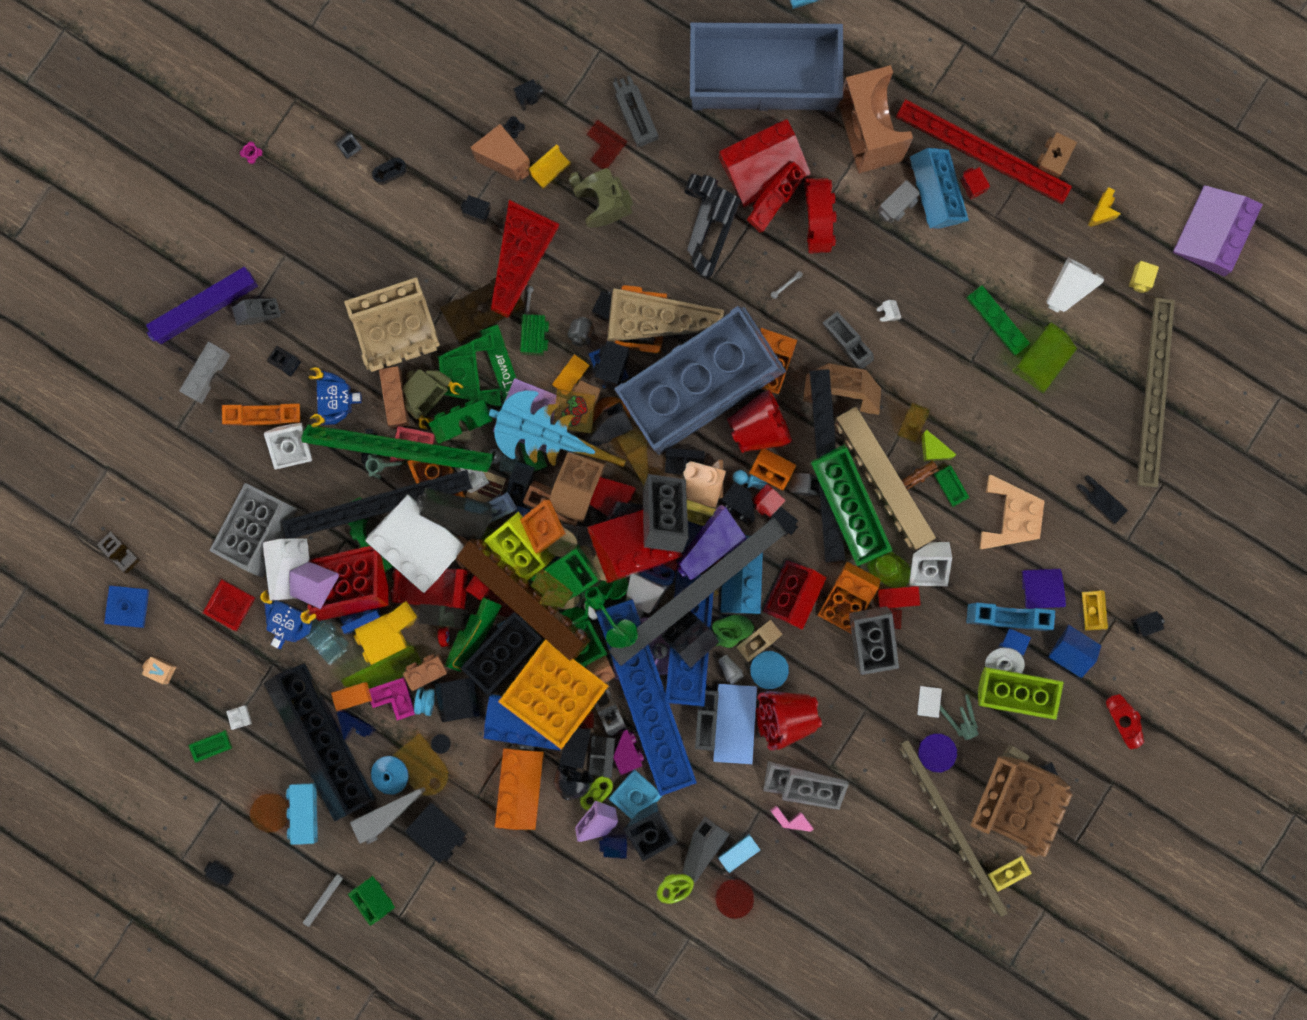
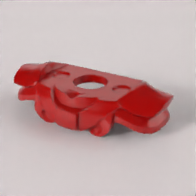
[1106,694,1144,749]

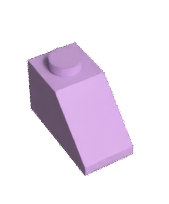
[575,801,618,842]

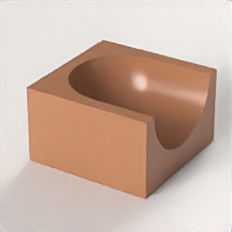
[838,65,913,173]

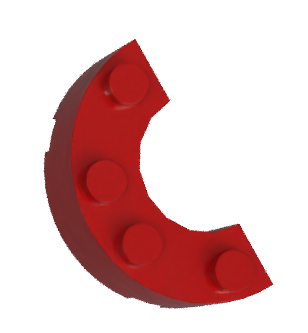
[804,178,836,253]

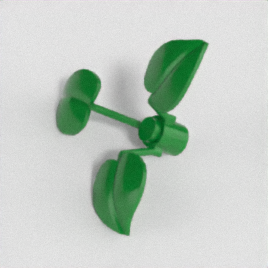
[561,578,638,648]

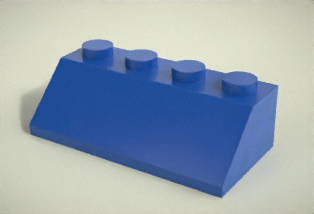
[484,694,561,750]

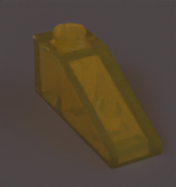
[617,427,648,486]

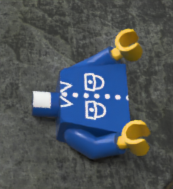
[309,367,362,427]
[260,590,316,649]

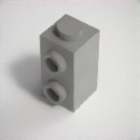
[878,180,920,224]

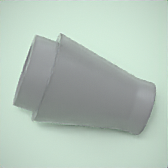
[718,655,744,685]

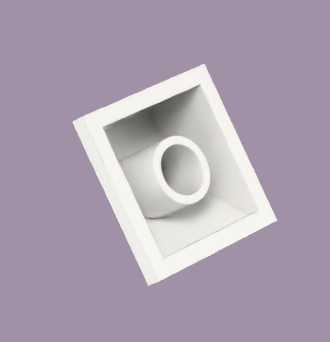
[909,542,952,586]

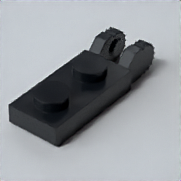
[1076,475,1128,525]

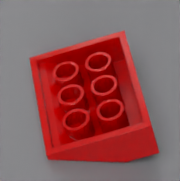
[719,119,811,207]
[587,510,683,583]
[307,546,388,621]

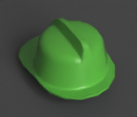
[712,615,754,648]

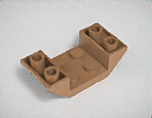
[803,363,881,415]
[549,451,607,522]

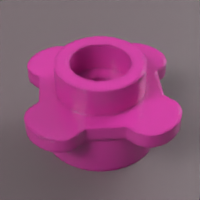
[240,142,263,164]

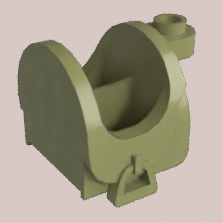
[569,168,634,228]

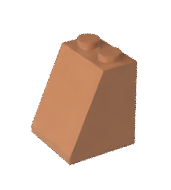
[470,124,531,181]

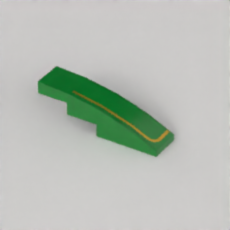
[445,598,502,672]

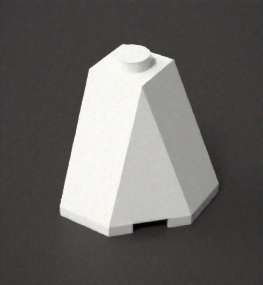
[1047,257,1104,312]

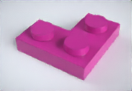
[369,677,415,720]

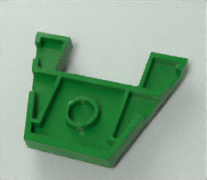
[438,332,502,407]

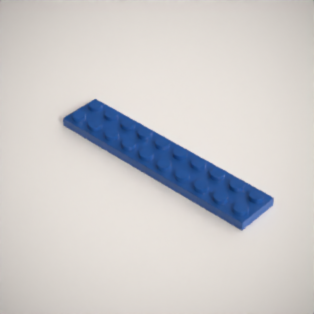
[665,521,716,706]
[596,599,697,796]

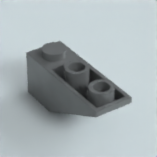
[682,817,729,882]

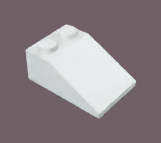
[263,539,309,600]

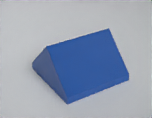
[1048,625,1101,678]

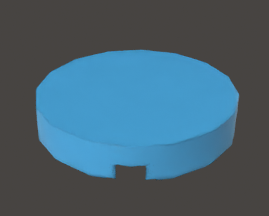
[750,651,789,689]

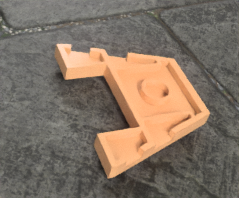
[979,475,1044,549]

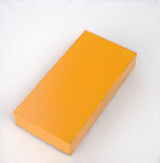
[552,354,590,397]

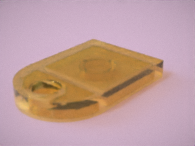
[392,733,449,796]

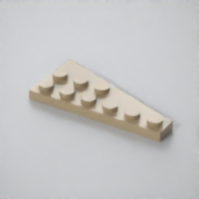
[607,288,724,341]

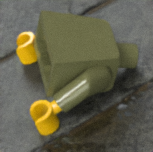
[403,369,463,429]

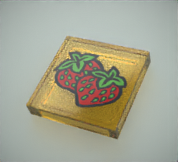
[553,389,596,433]

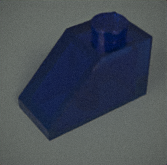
[599,835,628,859]

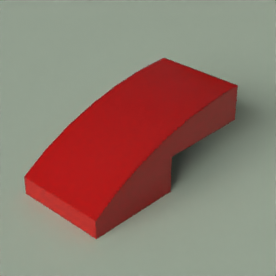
[878,586,921,608]

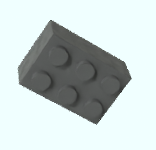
[849,606,899,675]

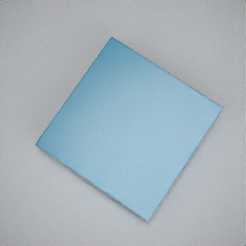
[608,769,663,819]

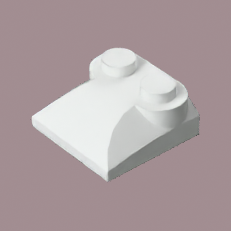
[264,423,312,470]

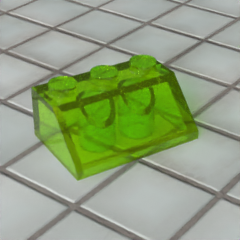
[1013,322,1077,394]

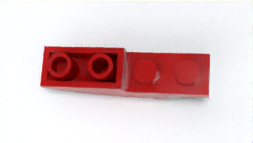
[747,161,806,233]

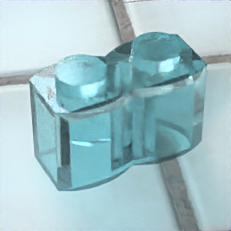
[305,620,349,665]

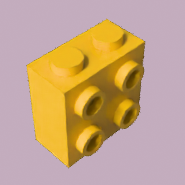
[354,613,409,665]

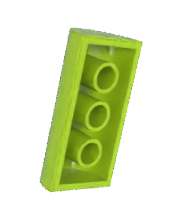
[978,667,1064,720]

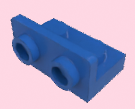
[340,608,382,634]

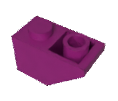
[613,729,644,775]

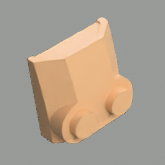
[683,461,726,508]

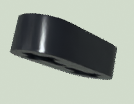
[372,158,407,185]

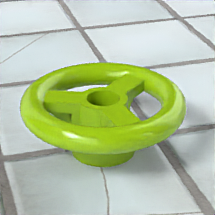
[657,874,694,904]

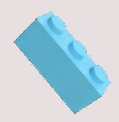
[286,783,318,845]

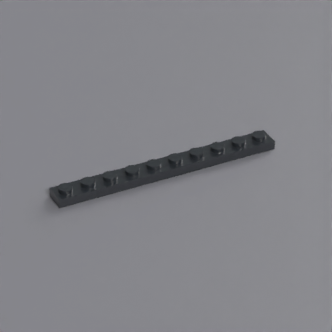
[809,369,845,563]
[282,470,473,539]

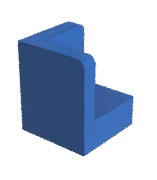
[999,629,1031,655]

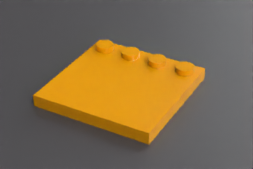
[499,639,609,749]

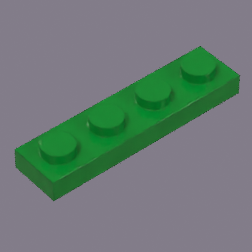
[966,285,1030,356]

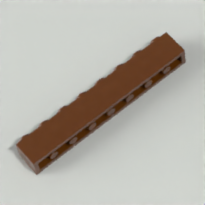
[456,538,590,661]

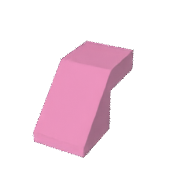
[770,806,813,832]

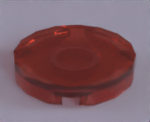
[715,878,754,919]

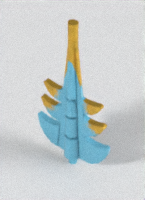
[489,390,626,467]

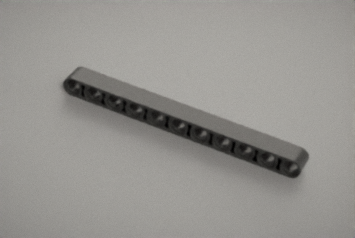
[609,518,787,666]

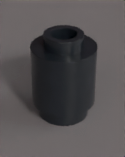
[203,860,235,887]

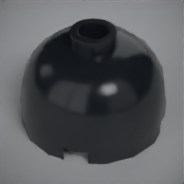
[553,764,594,800]

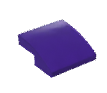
[1022,569,1066,609]

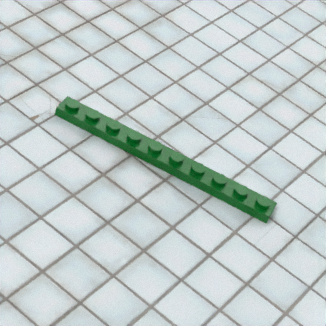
[301,425,493,472]

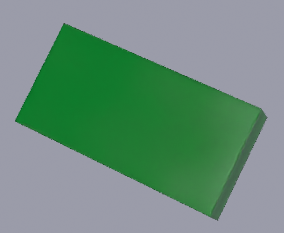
[933,465,970,507]
[188,730,233,763]

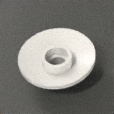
[985,648,1025,673]

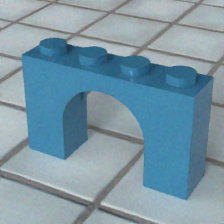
[966,603,1055,631]

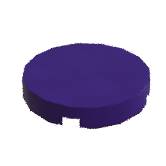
[918,733,957,772]

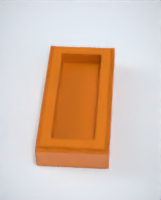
[331,682,372,711]

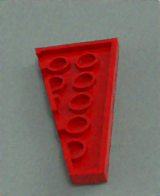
[491,200,560,318]

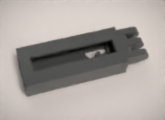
[613,75,658,148]

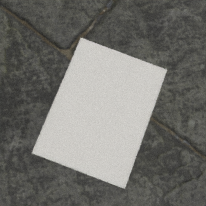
[917,686,942,718]

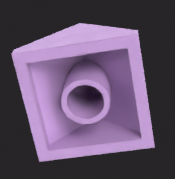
[289,562,339,609]

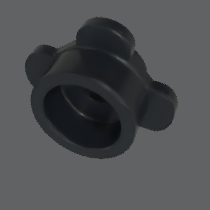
[503,116,525,139]

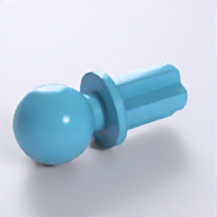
[733,470,767,489]

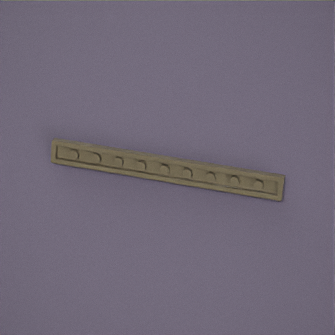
[1137,298,1175,488]
[899,739,1008,917]

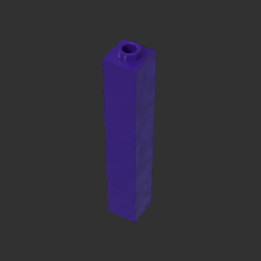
[146,266,259,344]

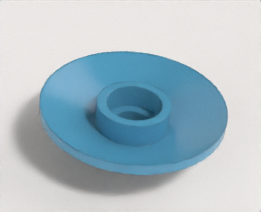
[371,756,409,795]

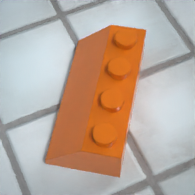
[495,748,544,830]

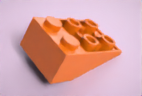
[760,328,797,395]
[817,561,881,634]

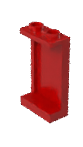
[390,568,468,609]

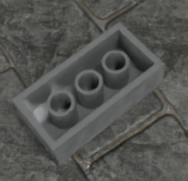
[643,474,688,553]

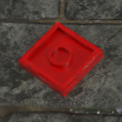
[202,579,256,632]

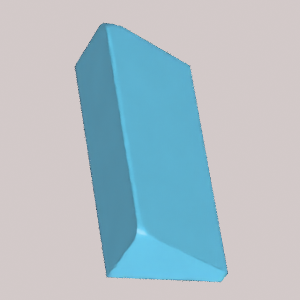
[718,834,760,873]

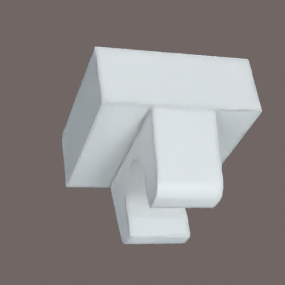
[877,300,901,322]
[226,705,252,730]

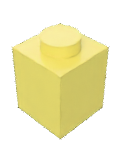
[1129,261,1159,293]

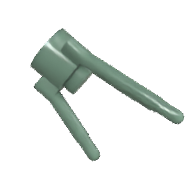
[366,454,408,479]
[940,694,979,740]

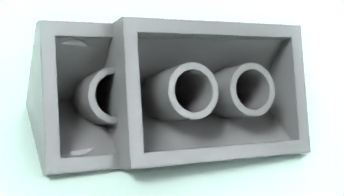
[763,761,849,810]

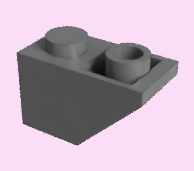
[232,298,281,325]

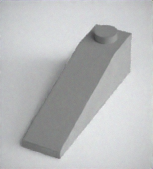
[350,787,425,844]

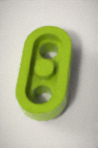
[580,776,613,811]

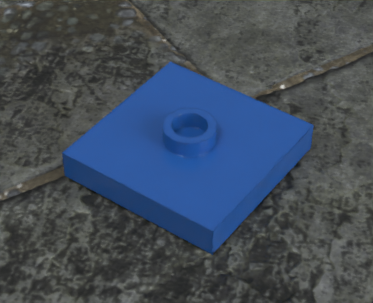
[104,586,149,628]

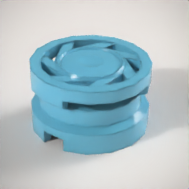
[414,687,435,716]

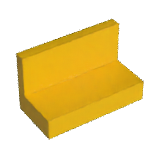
[529,144,570,189]

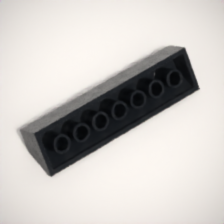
[264,663,375,822]

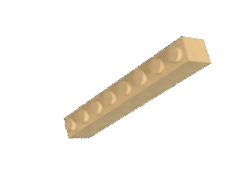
[834,407,936,551]

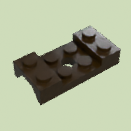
[440,278,526,343]

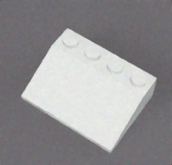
[366,494,465,593]

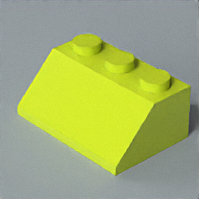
[484,512,555,580]

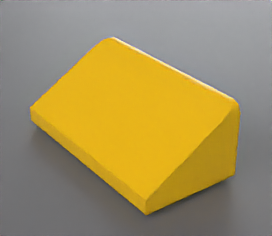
[1082,591,1108,630]

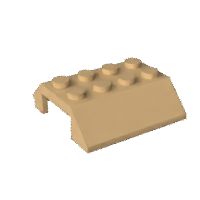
[344,277,440,372]

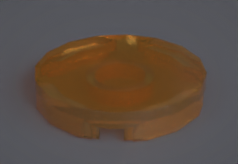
[250,793,289,833]

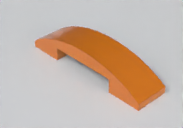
[222,404,300,426]

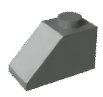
[790,473,820,498]

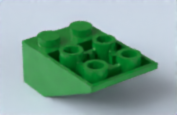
[531,545,601,607]

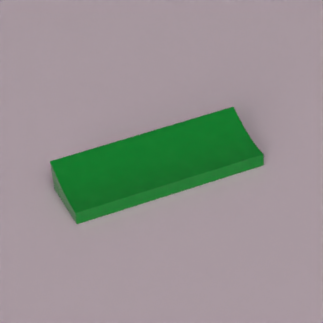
[810,444,893,566]

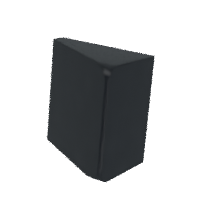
[334,131,362,159]

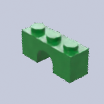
[429,399,493,444]

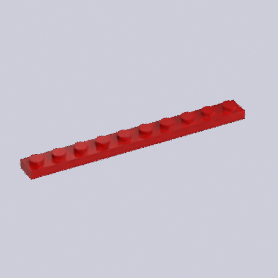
[896,99,1072,204]

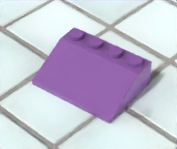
[1173,186,1263,277]

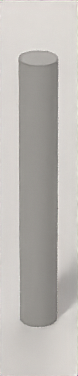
[303,873,344,927]

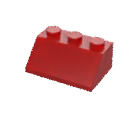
[762,560,827,630]

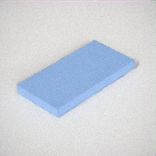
[713,684,757,764]

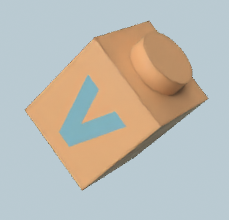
[142,657,176,684]

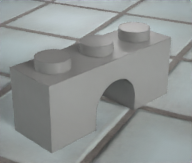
[179,342,230,404]

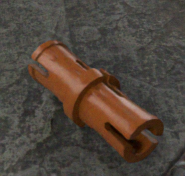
[901,460,939,490]

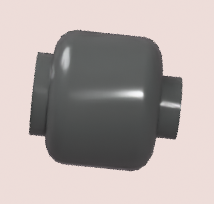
[567,317,595,347]

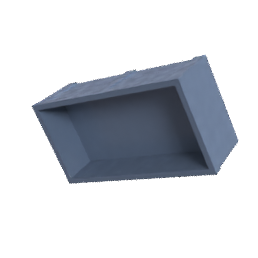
[690,23,843,111]
[614,306,787,455]

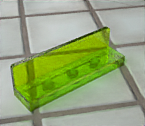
[341,646,422,689]

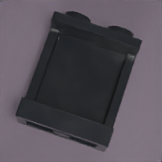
[405,801,468,864]

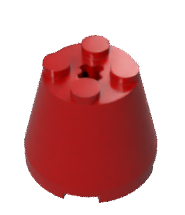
[727,390,792,453]
[756,691,822,751]

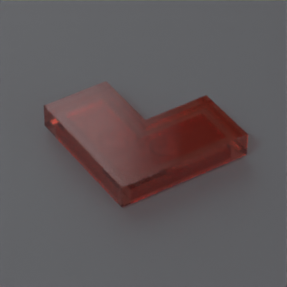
[586,120,628,170]

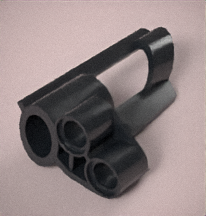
[684,174,741,278]

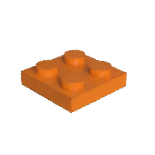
[520,500,566,553]

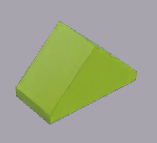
[921,430,956,462]

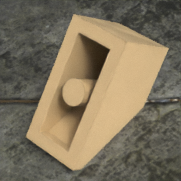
[736,619,783,662]

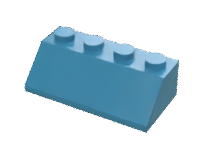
[910,148,969,228]
[721,535,763,614]

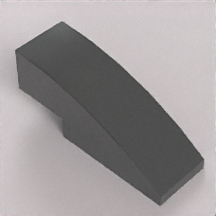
[822,311,874,369]
[595,682,627,737]
[695,690,719,751]

